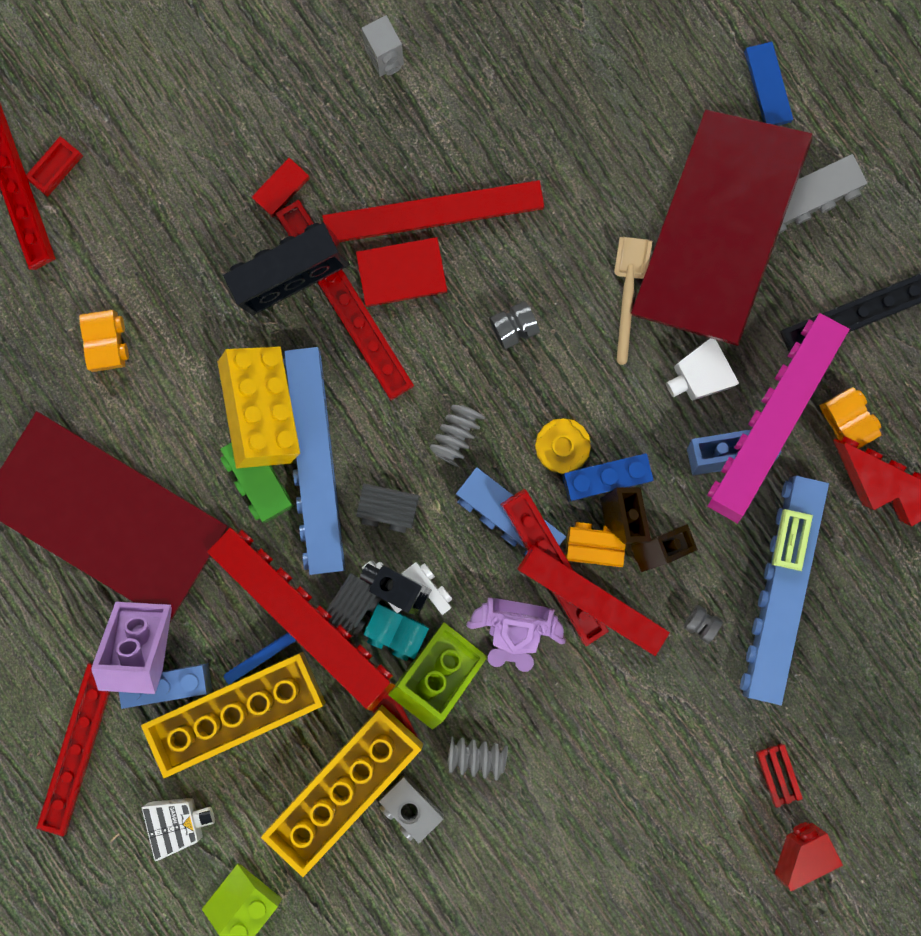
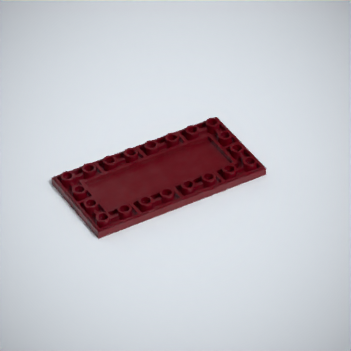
[631,109,813,346]
[0,411,229,623]

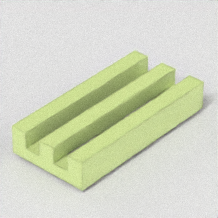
[772,509,813,571]

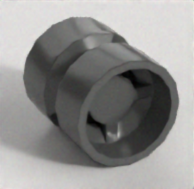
[489,301,540,350]

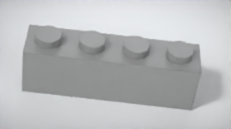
[779,154,867,234]

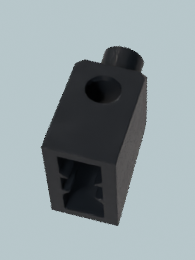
[360,563,432,616]

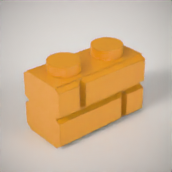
[565,522,626,567]

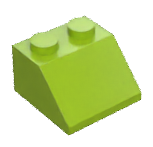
[202,863,282,936]

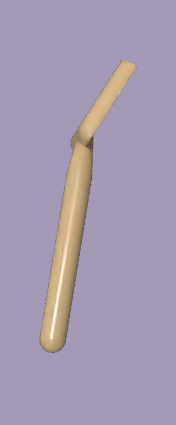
[614,237,653,365]

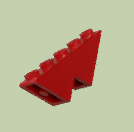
[833,436,921,526]

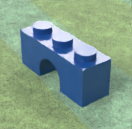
[562,453,654,502]

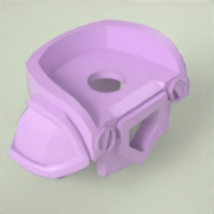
[466,598,566,672]

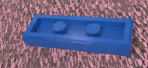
[744,41,793,126]
[223,632,296,685]

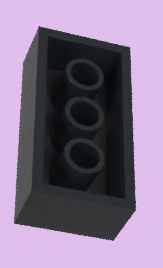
[223,222,350,316]

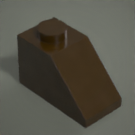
[600,487,651,544]
[631,524,698,572]

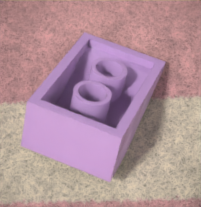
[91,602,172,694]

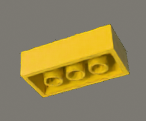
[217,347,300,468]

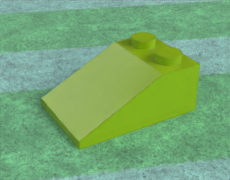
[388,622,488,730]

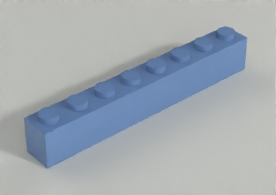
[283,347,346,575]
[740,476,829,706]

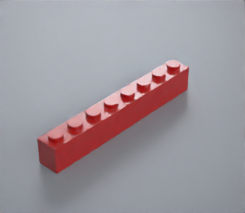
[207,527,396,711]

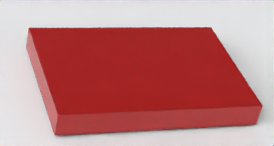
[356,237,447,307]

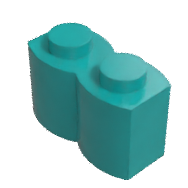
[363,603,430,661]

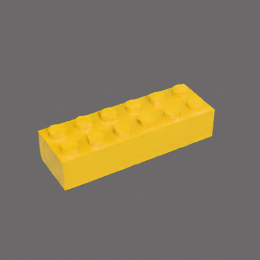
[141,652,326,778]
[261,705,424,877]

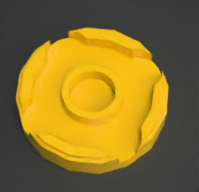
[535,418,591,474]

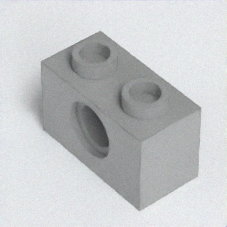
[361,15,404,77]
[379,773,444,843]

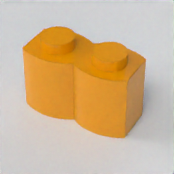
[79,310,129,372]
[819,387,882,449]

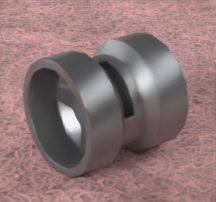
[683,605,723,644]

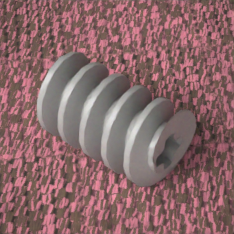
[429,405,485,467]
[447,736,508,781]

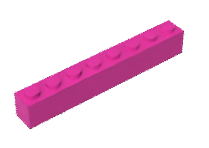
[707,313,850,524]

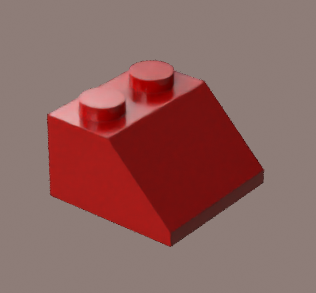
[775,822,843,892]

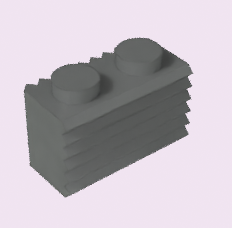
[356,484,419,533]
[327,573,381,637]

